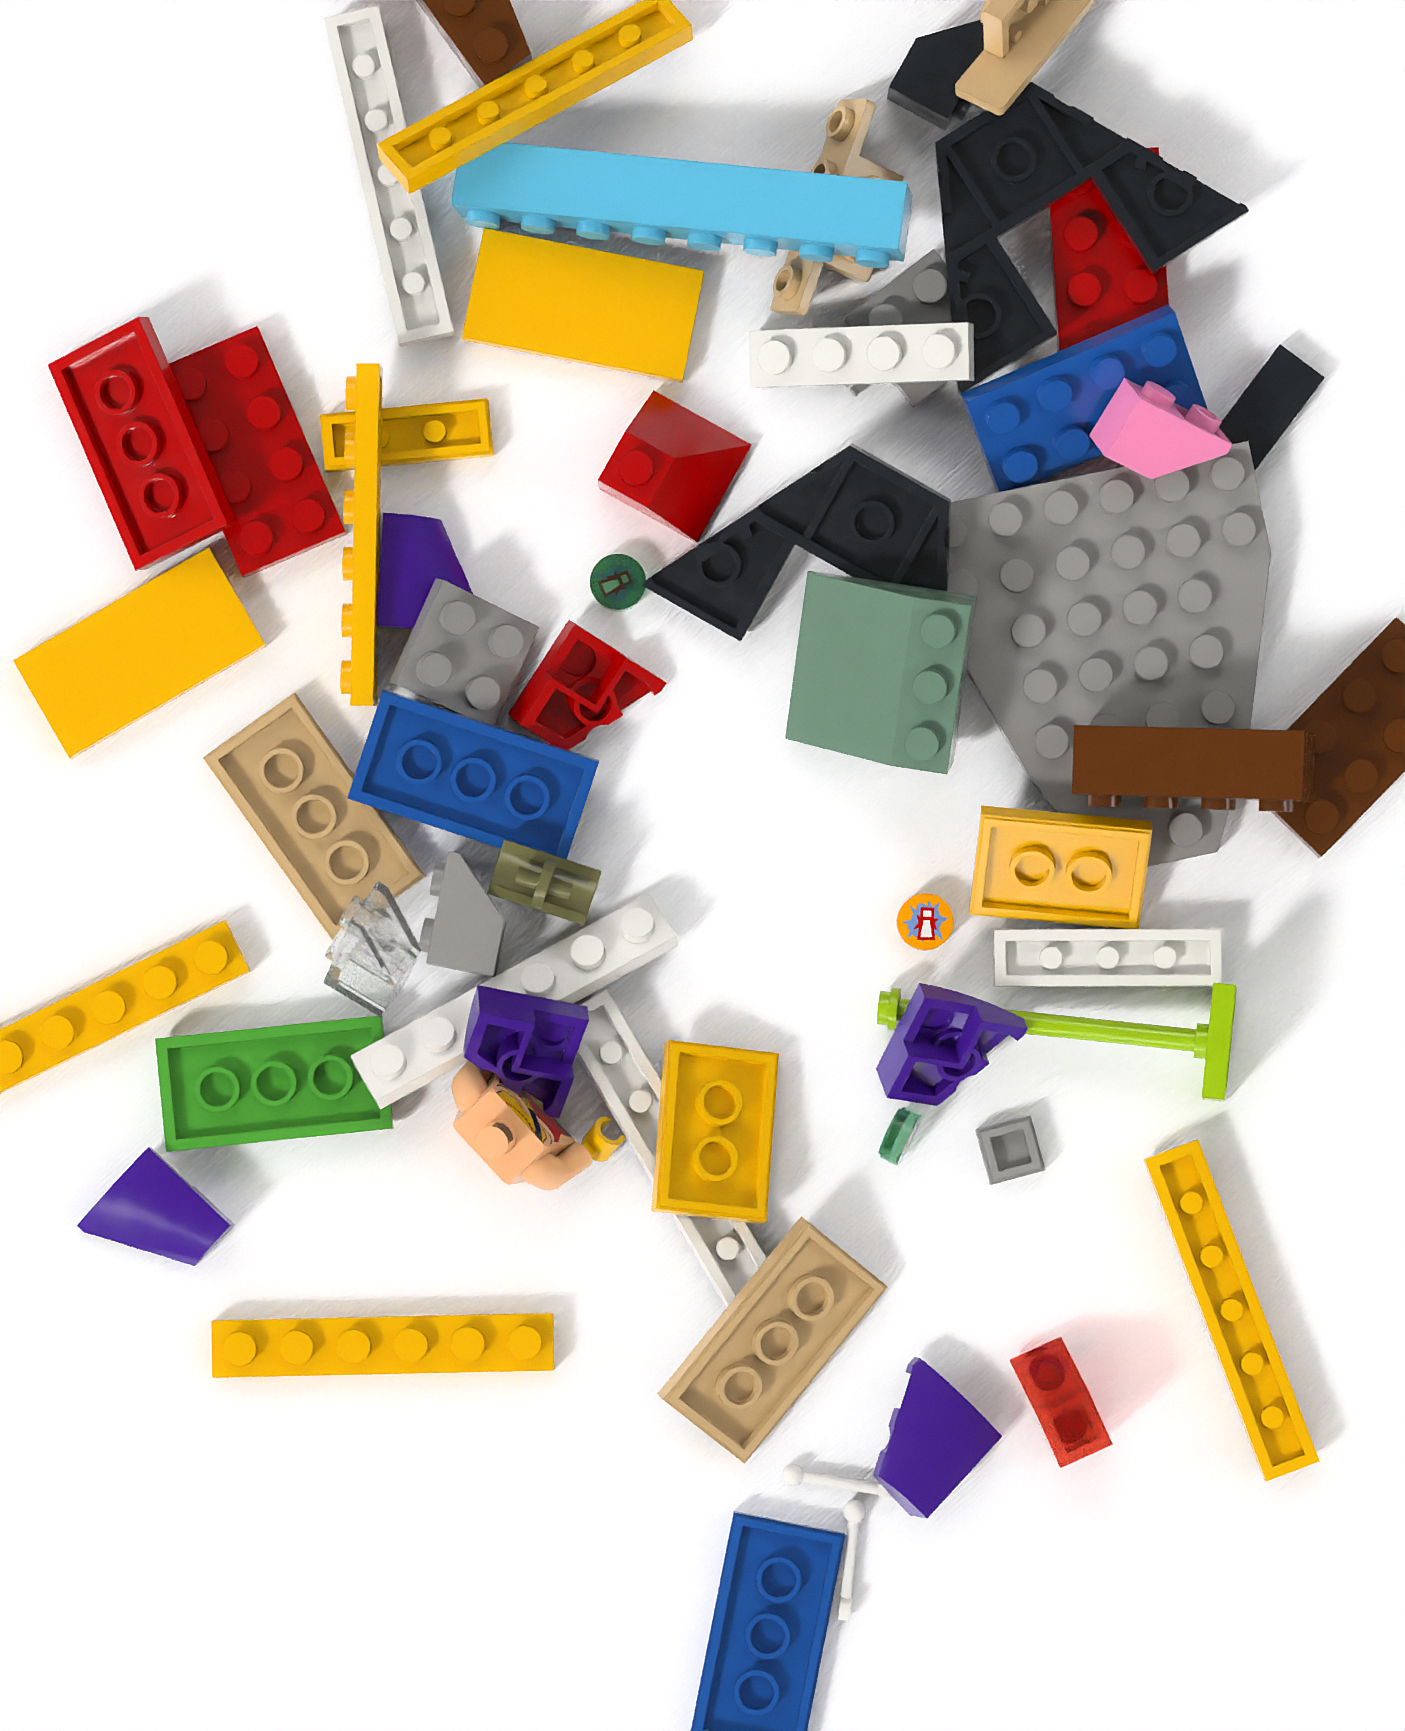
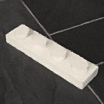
[749,322,974,388]
[993,929,1222,987]

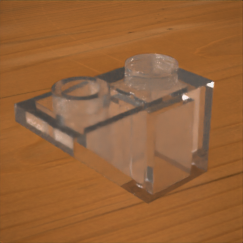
[323,881,422,1018]

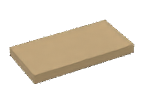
[203,692,426,942]
[657,1216,888,1464]

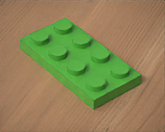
[155,1015,394,1152]

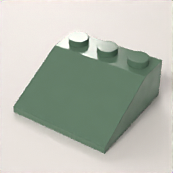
[785,571,977,775]

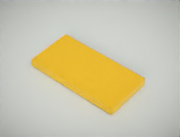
[462,228,704,383]
[13,547,267,759]

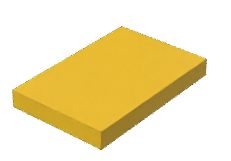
[969,805,1152,929]
[651,1040,779,1224]

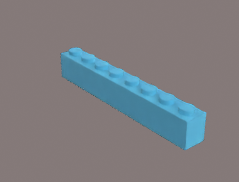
[451,142,913,268]

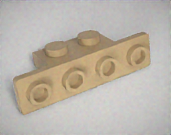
[955,0,1097,115]
[770,98,904,315]

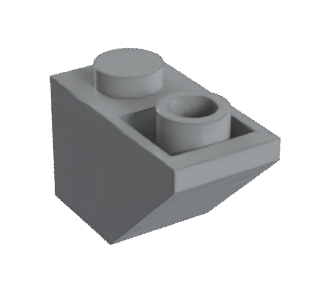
[418,851,507,977]

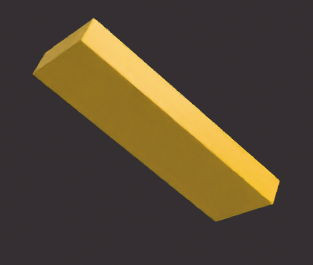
[320,398,494,473]

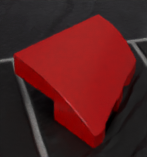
[508,620,667,750]

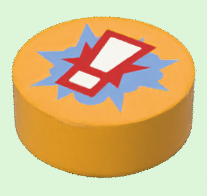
[896,893,954,951]

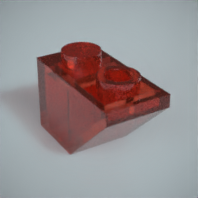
[1009,1336,1113,1468]

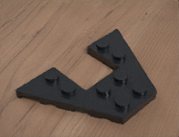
[935,82,1249,396]
[642,443,951,642]

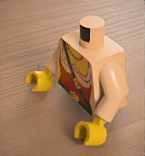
[451,1061,625,1191]

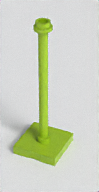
[877,982,1237,1102]

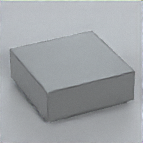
[975,1115,1046,1185]

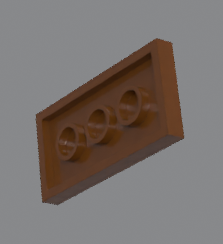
[1271,617,1405,858]

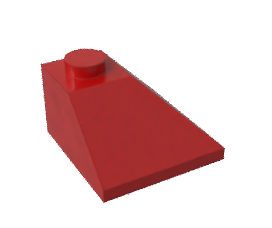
[598,390,752,543]

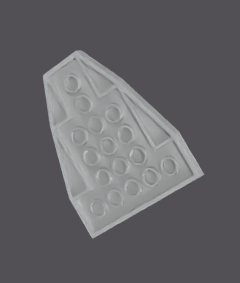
[947,441,1271,867]

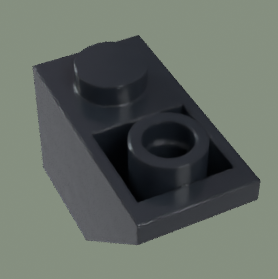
[887,20,984,131]

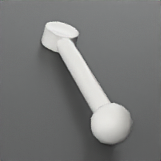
[782,1464,893,1498]
[838,1500,866,1621]

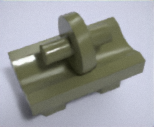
[487,839,602,925]

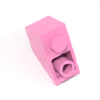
[1089,378,1233,479]

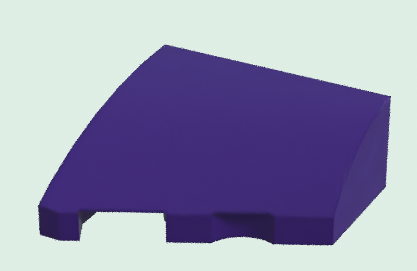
[377,512,473,629]
[876,983,1028,1106]
[463,985,589,1118]
[77,1147,235,1266]
[873,1357,1002,1519]

